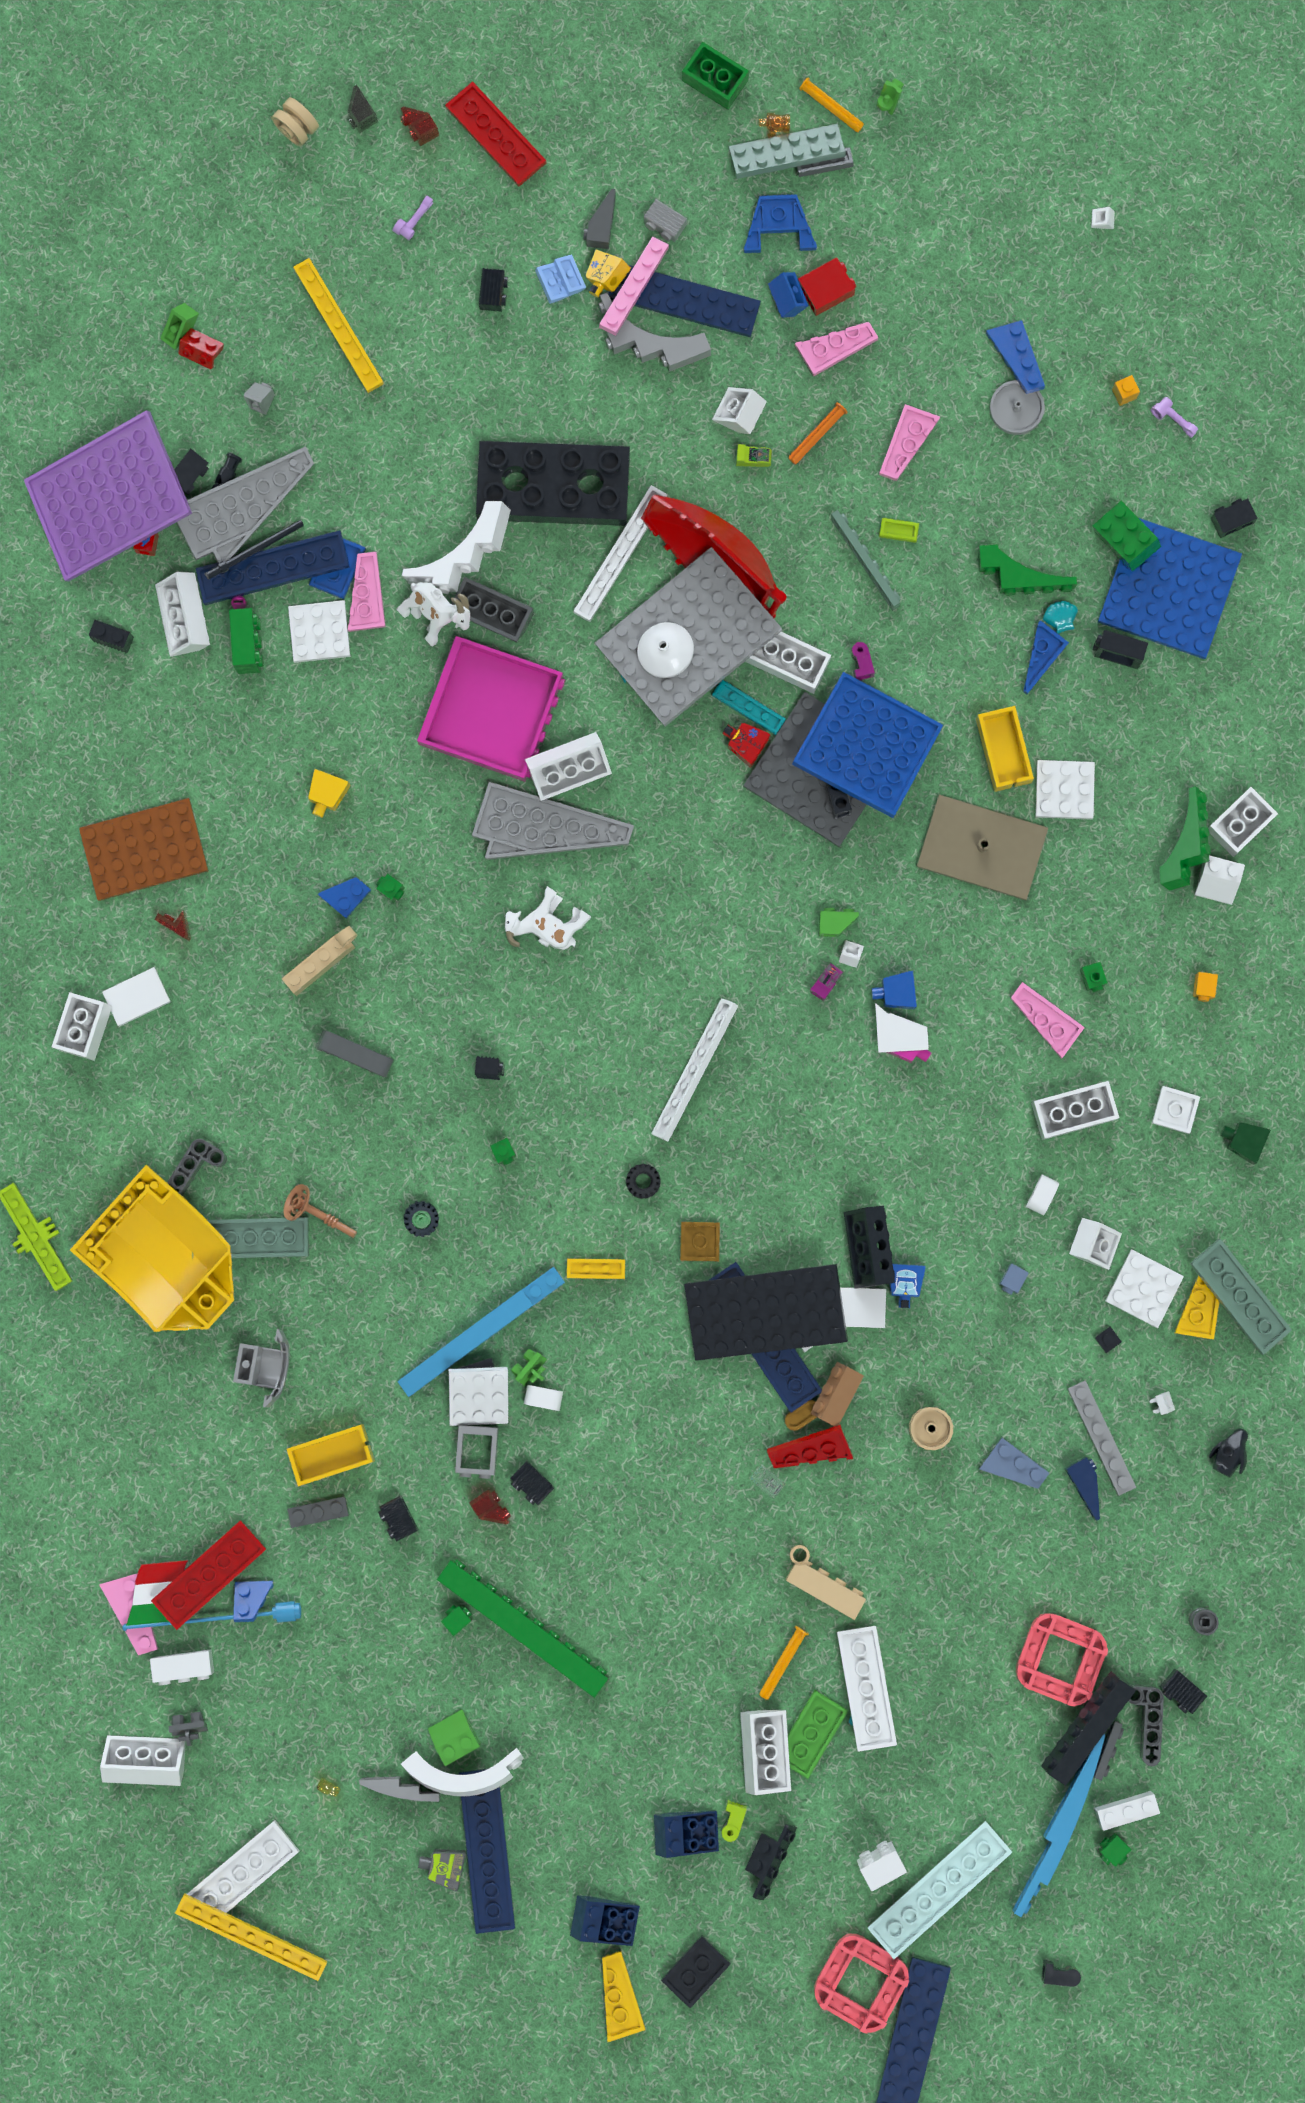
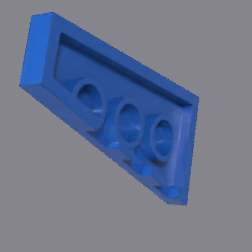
[986,320,1045,394]

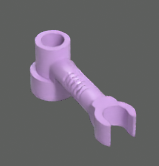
[392,196,433,241]
[1151,397,1198,438]

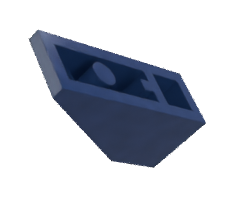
[1064,1457,1100,1521]

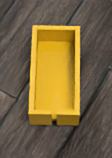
[976,706,1034,792]
[287,1424,375,1486]

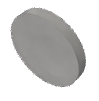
[990,380,1045,435]

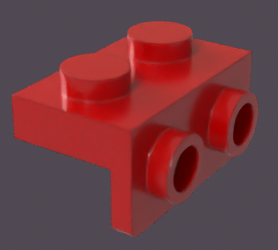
[179,328,224,370]

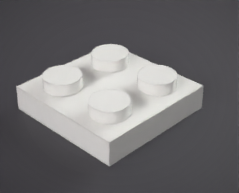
[1152,1086,1200,1134]

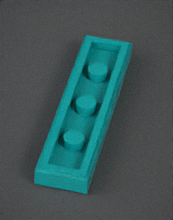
[712,680,786,736]

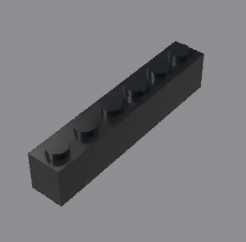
[1041,1671,1136,1786]

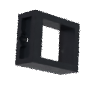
[1092,630,1148,670]

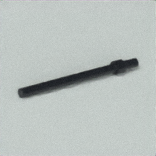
[205,520,304,580]

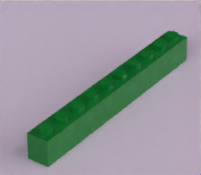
[437,1559,609,1698]

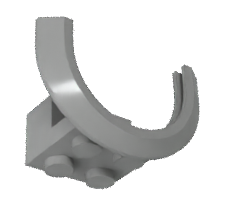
[233,1329,290,1408]

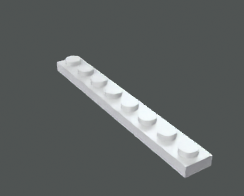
[574,485,667,622]
[651,998,738,1142]

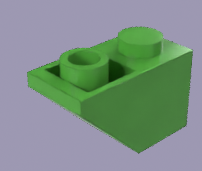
[819,908,859,937]

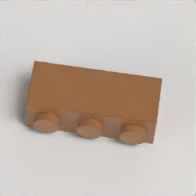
[810,1362,864,1426]

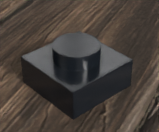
[1094,1326,1122,1353]

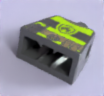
[418,1849,466,1891]

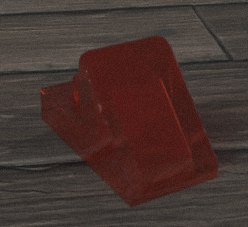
[154,910,191,942]

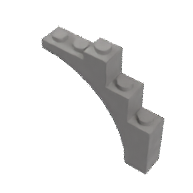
[598,293,711,372]

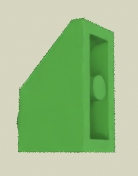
[160,303,199,350]

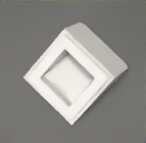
[1091,207,1115,229]
[839,940,864,968]

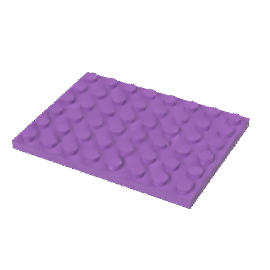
[24,410,192,582]

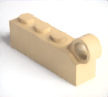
[282,926,357,996]
[786,1545,866,1620]

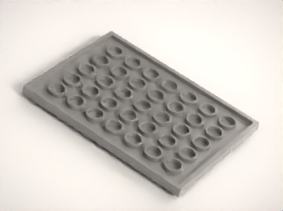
[595,547,783,727]

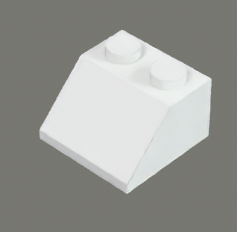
[712,387,767,434]
[1195,855,1245,905]
[1069,1218,1122,1270]

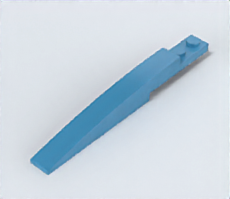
[397,1267,565,1397]
[1013,1734,1105,1917]

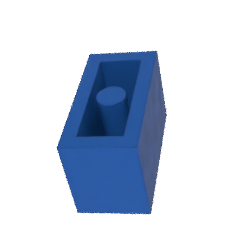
[768,272,808,318]

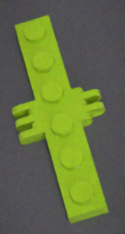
[0,1183,73,1291]

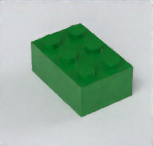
[682,42,749,110]
[1092,500,1161,572]
[229,608,264,674]

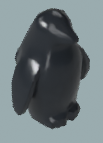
[1209,1428,1248,1478]

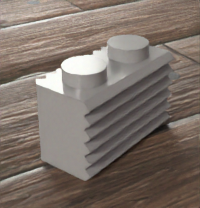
[644,199,687,242]

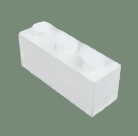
[150,1649,214,1685]
[1094,1791,1160,1831]

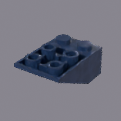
[654,1811,719,1858]
[570,1895,640,1946]

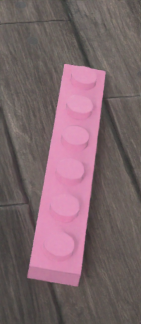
[599,237,669,336]

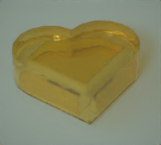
[317,1778,341,1797]

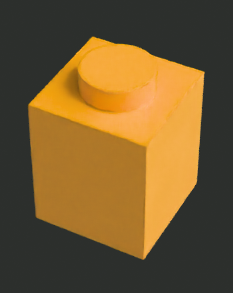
[1112,375,1140,406]
[1193,972,1218,1002]

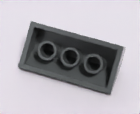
[452,577,534,642]

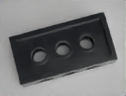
[843,1205,895,1289]

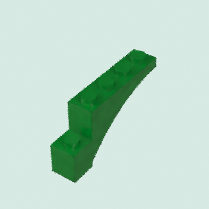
[978,544,1077,596]
[1159,786,1211,891]

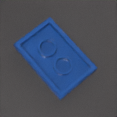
[309,539,366,600]

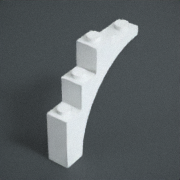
[402,501,511,594]

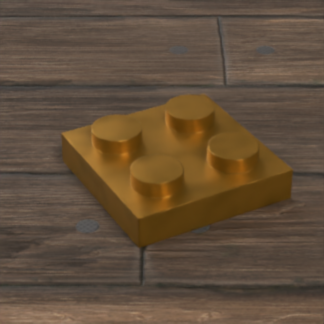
[680,1222,720,1262]

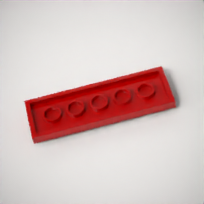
[445,81,546,187]
[151,1520,266,1630]

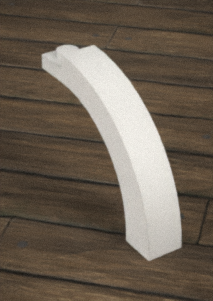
[401,1748,524,1796]

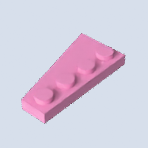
[795,322,878,376]
[879,404,940,481]
[348,552,386,632]
[1010,982,1085,1059]
[99,1573,158,1655]

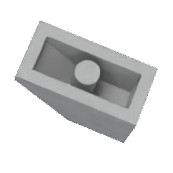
[244,382,275,415]

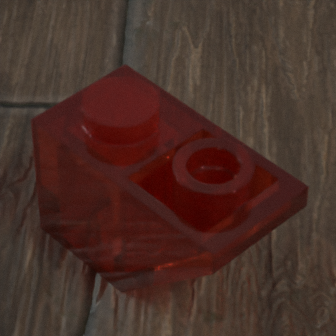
[400,107,439,146]
[469,1489,511,1525]

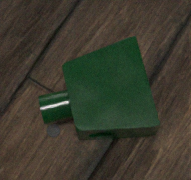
[1220,1122,1271,1165]

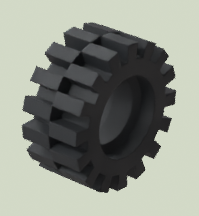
[626,1164,661,1199]

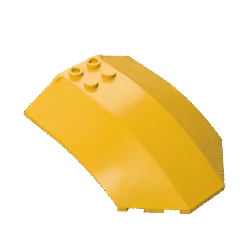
[70,1165,234,1332]

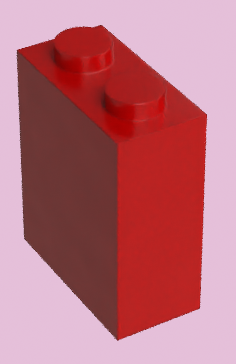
[798,257,856,316]

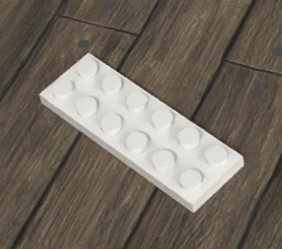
[837,1626,897,1752]
[187,1820,299,1930]

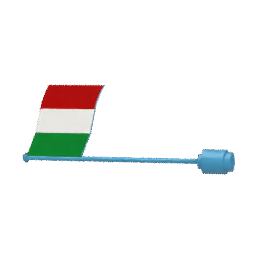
[122,1560,301,1631]

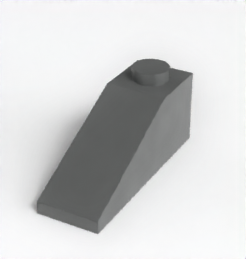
[583,189,616,249]

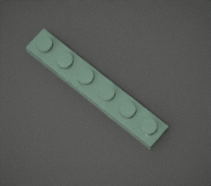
[831,510,901,611]

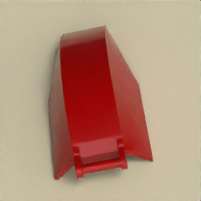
[641,495,787,618]

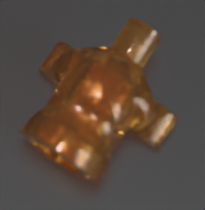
[759,113,790,138]

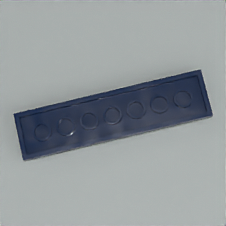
[608,265,761,338]
[195,530,350,606]
[709,1262,822,1413]
[459,1768,516,1934]
[876,1957,951,2103]

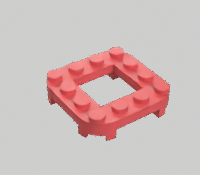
[1016,1613,1108,1706]
[814,1933,909,2033]

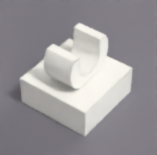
[1150,1391,1175,1415]

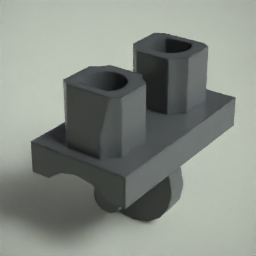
[168,1712,208,1746]

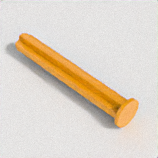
[799,77,864,132]
[759,1626,809,1700]

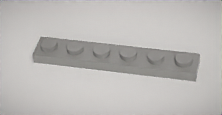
[1067,1380,1136,1496]

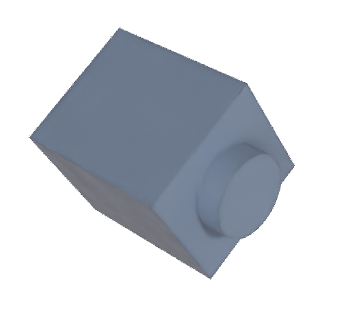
[999,1263,1029,1295]

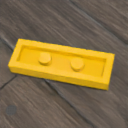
[567,1259,625,1279]

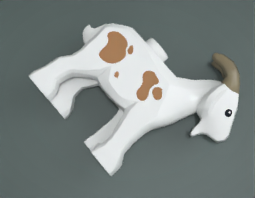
[397,582,470,646]
[505,886,591,950]

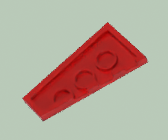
[767,1424,853,1468]

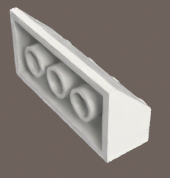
[155,572,210,657]
[740,1710,791,1795]
[100,1736,186,1786]

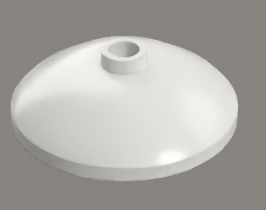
[637,622,694,678]

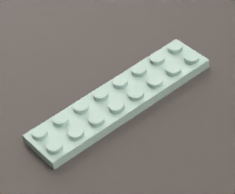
[868,1821,1012,1959]

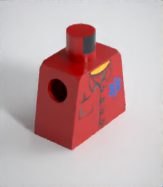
[722,723,770,768]

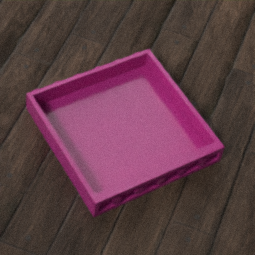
[417,636,565,782]

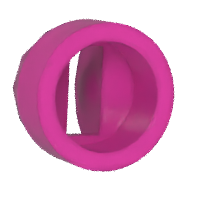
[231,596,247,609]

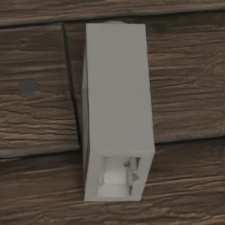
[455,1425,499,1479]

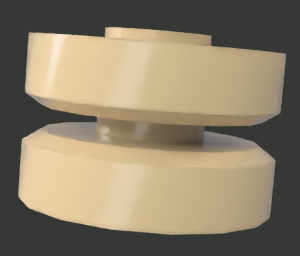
[271,97,319,147]
[909,1407,953,1450]

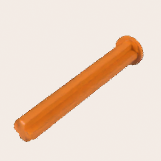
[788,402,847,465]

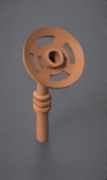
[284,1184,357,1238]

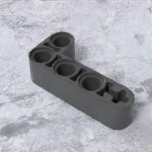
[315,1030,394,1078]
[167,1139,227,1196]
[1128,1685,1164,1767]

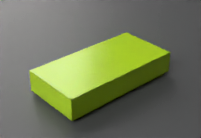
[879,518,919,543]

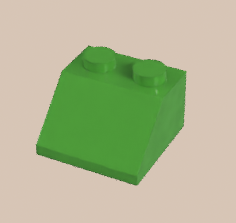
[428,1709,481,1766]

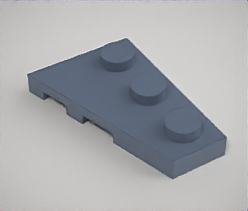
[979,1438,1049,1489]

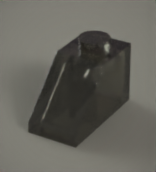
[348,85,378,134]

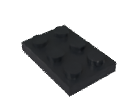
[661,1935,731,2008]

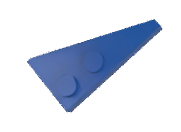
[1023,620,1069,695]

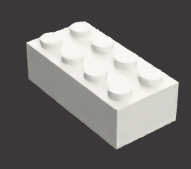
[746,632,831,694]
[525,732,612,801]
[1031,1081,1119,1140]

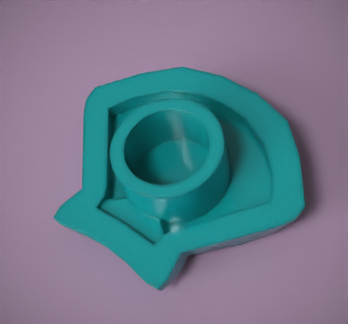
[1043,601,1078,634]

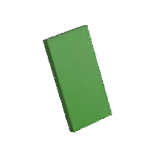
[788,1689,848,1779]

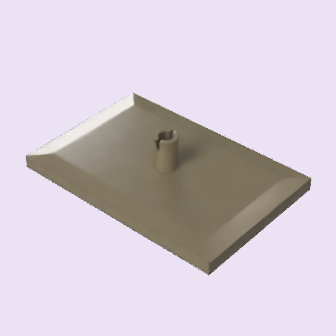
[917,795,1048,900]

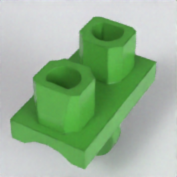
[877,79,904,115]
[511,1349,547,1386]

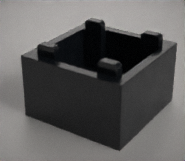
[174,448,209,495]

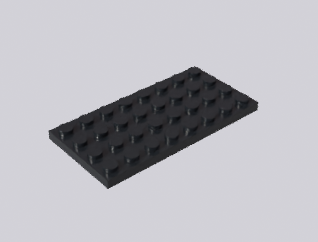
[684,1264,848,1361]

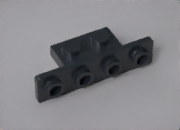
[745,1824,797,1900]

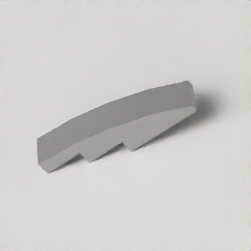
[359,1776,441,1802]

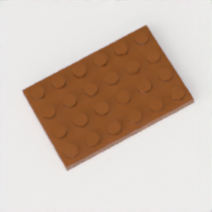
[79,798,209,901]

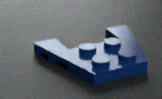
[744,195,817,253]

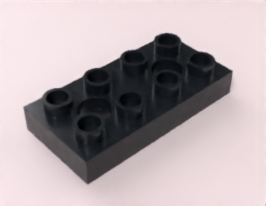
[476,441,630,526]

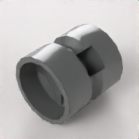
[1189,1607,1219,1635]

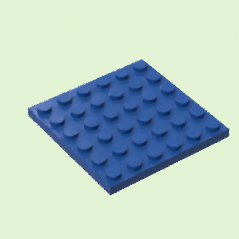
[1098,518,1242,659]
[792,672,943,818]

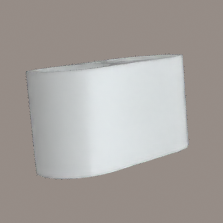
[1026,1174,1059,1216]
[524,1385,563,1411]

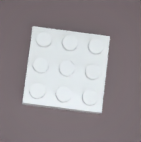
[288,600,351,663]
[1035,760,1095,820]
[1105,1250,1184,1328]
[449,1367,508,1426]

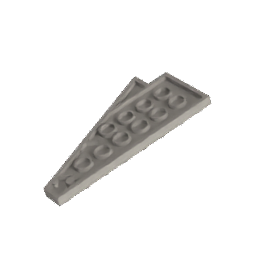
[176,447,314,563]
[472,782,634,860]

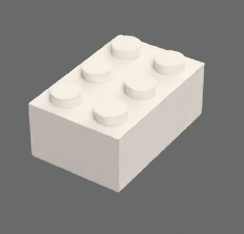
[1208,787,1278,857]
[52,992,112,1061]
[857,1841,907,1891]

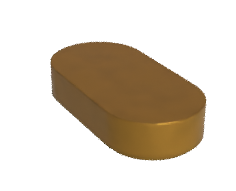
[785,1400,817,1431]

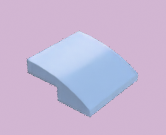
[535,254,586,304]

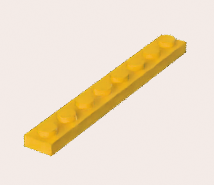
[293,258,384,393]
[175,1893,327,1981]

